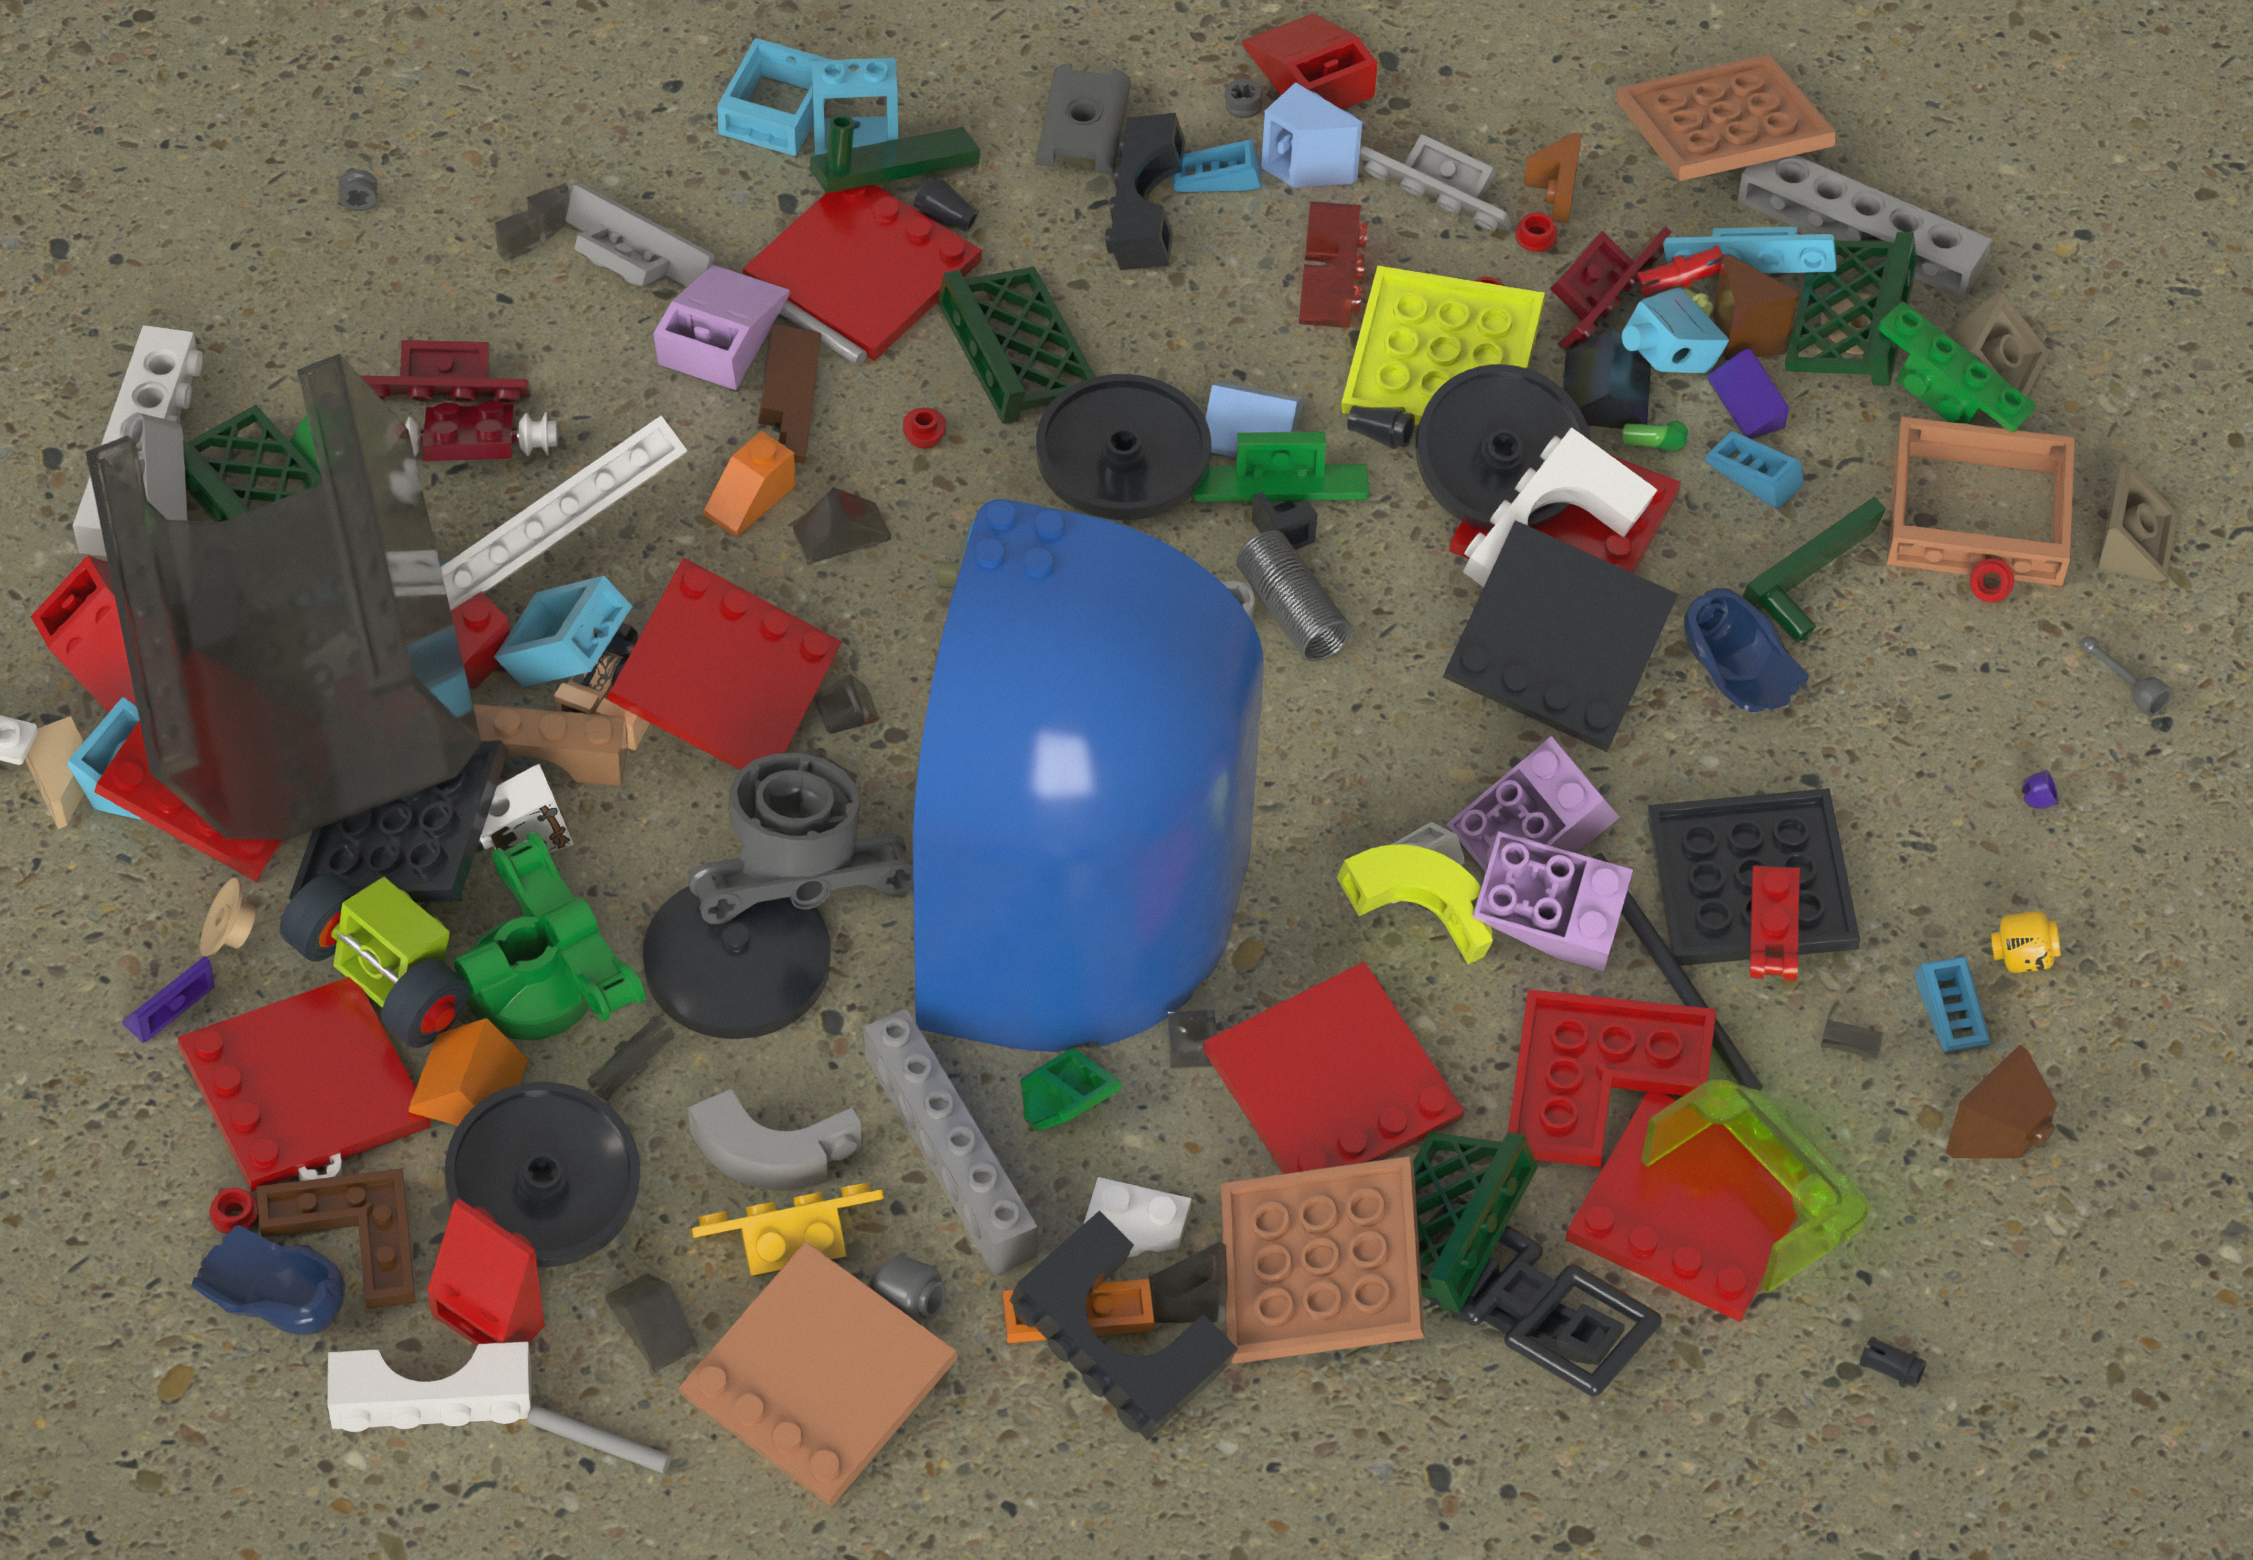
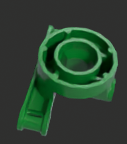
[453,831,646,1040]

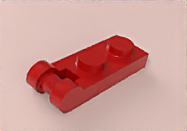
[1749,866,1800,981]

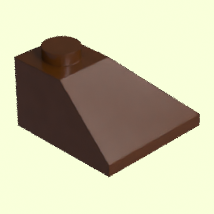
[1945,1045,2057,1158]

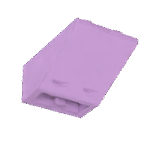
[653,264,790,390]
[1446,736,1620,873]
[1473,831,1633,972]

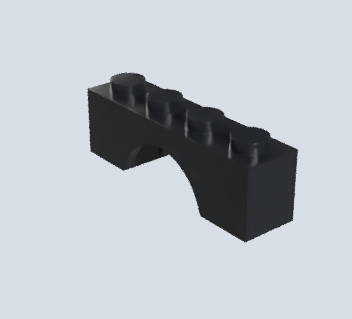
[1105,113,1186,270]

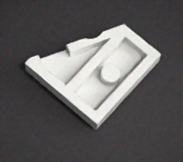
[1084,1177,1191,1257]

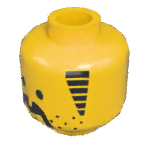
[1991,911,2061,973]

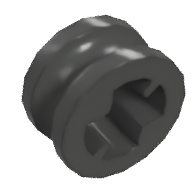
[1225,78,1262,118]
[339,170,377,211]

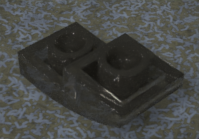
[495,183,570,262]

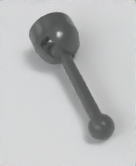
[2080,636,2173,717]

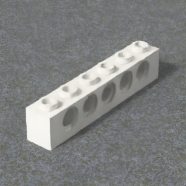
[73,325,203,560]

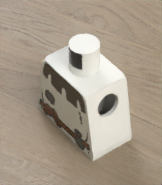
[475,764,574,854]

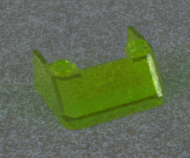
[1641,1079,1869,1293]

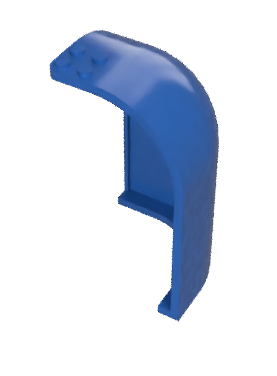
[913,499,1264,1052]

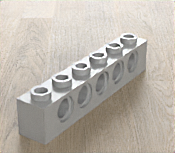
[1737,155,1992,300]
[864,1008,1038,1276]

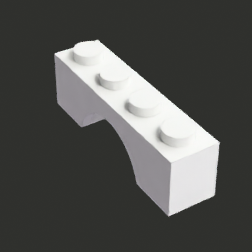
[327,1342,532,1432]

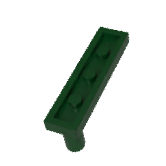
[810,115,980,193]
[1742,496,1886,643]

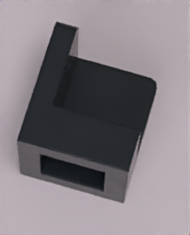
[1252,492,1318,550]

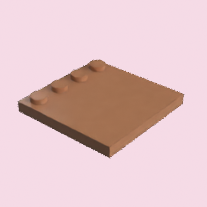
[1617,54,1836,182]
[1221,1156,1425,1364]
[678,1241,958,1507]

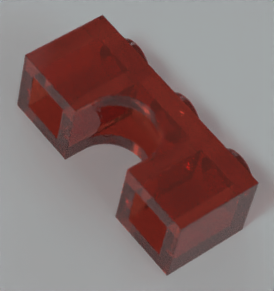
[1299,201,1368,329]

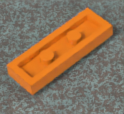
[1003,1279,1154,1343]

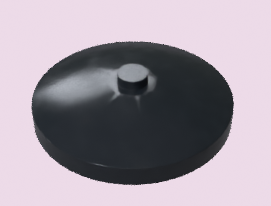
[1415,364,1591,531]
[1036,374,1211,520]
[643,876,831,1039]
[445,1082,640,1267]

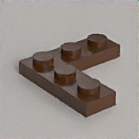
[256,1168,416,1309]

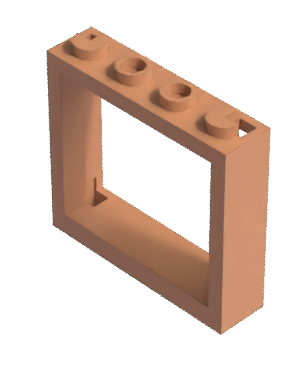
[1887,416,2075,586]

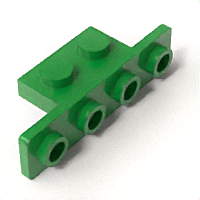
[1878,302,2037,432]
[1194,432,1369,502]

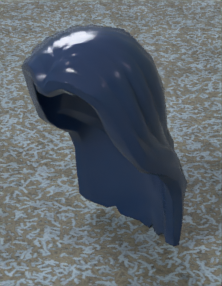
[1684,588,1810,712]
[191,1225,345,1335]

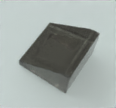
[814,674,879,734]

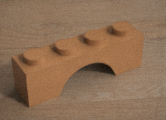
[436,701,628,786]

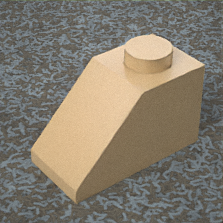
[25,716,89,829]

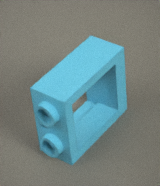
[717,38,832,157]
[811,57,898,155]
[494,575,632,688]

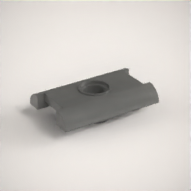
[1035,63,1131,174]

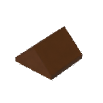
[1713,254,1800,360]

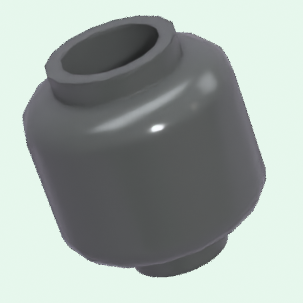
[870,1256,946,1325]

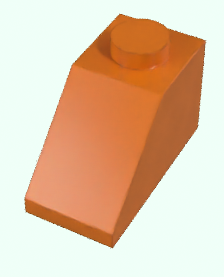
[704,430,796,538]

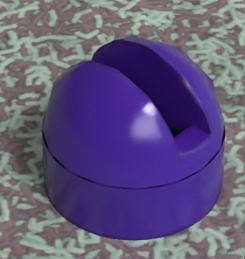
[2022,770,2059,809]

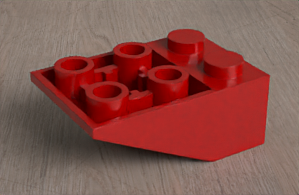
[1242,13,1378,110]
[30,555,179,713]
[428,1198,545,1346]

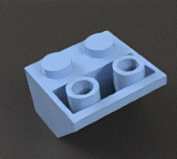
[1261,82,1362,188]

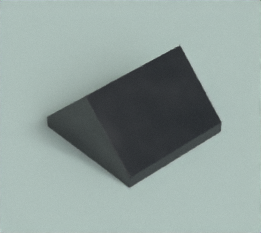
[1563,328,1651,429]

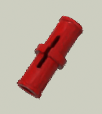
[1637,245,1723,298]

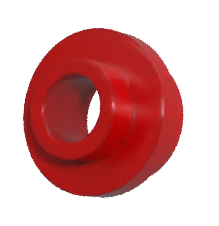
[1515,212,1558,252]
[903,407,946,449]
[1970,558,2015,603]
[209,1187,259,1234]

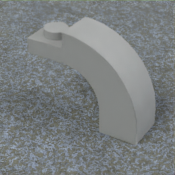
[688,1088,862,1190]

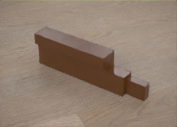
[758,324,821,464]

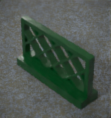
[1785,232,1918,386]
[937,266,1096,424]
[183,405,348,581]
[1413,1132,1538,1313]

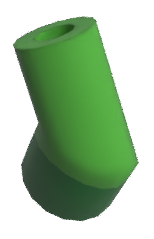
[1623,421,1688,452]

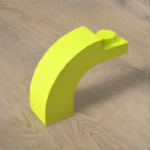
[1336,844,1493,965]

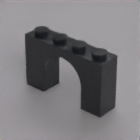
[1009,1210,1238,1440]

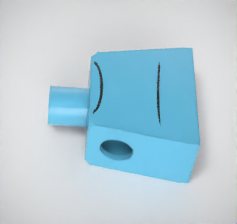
[1622,288,1729,373]

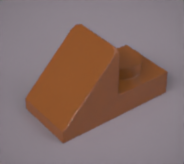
[1524,133,1582,223]

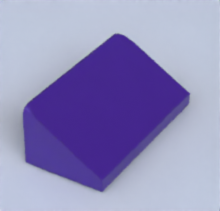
[1707,348,1789,439]
[122,956,215,1043]

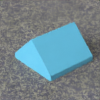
[67,697,144,820]

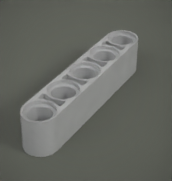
[124,412,191,620]

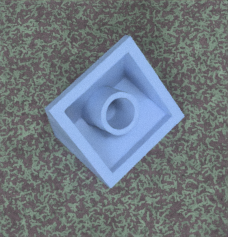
[1206,381,1304,458]

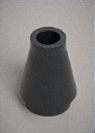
[913,177,979,232]
[1347,405,1415,449]

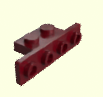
[1550,226,1671,349]
[353,340,531,403]

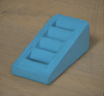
[1173,139,1262,192]
[1705,430,1803,509]
[1914,956,1991,1054]

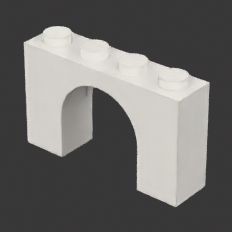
[1463,428,1657,587]

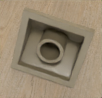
[2098,461,2178,582]

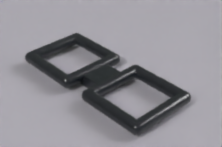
[1419,1196,1662,1397]

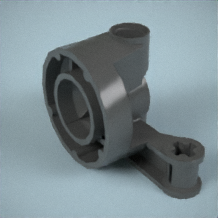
[688,753,914,924]

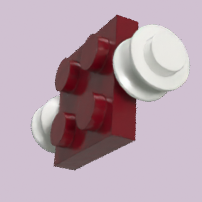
[380,401,558,462]

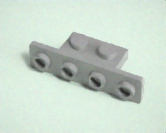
[1359,134,1512,232]
[565,183,714,287]

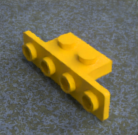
[689,1182,884,1276]

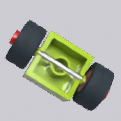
[280,873,469,1048]

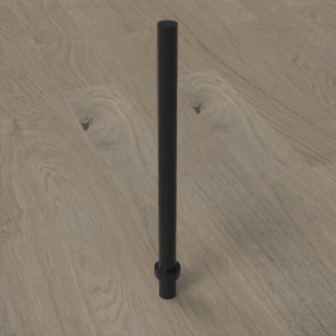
[1591,853,1763,1097]

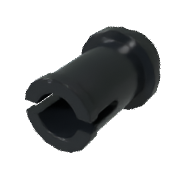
[1860,1336,1927,1388]

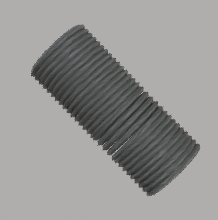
[1236,530,1351,662]

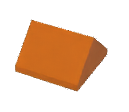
[409,1018,529,1126]

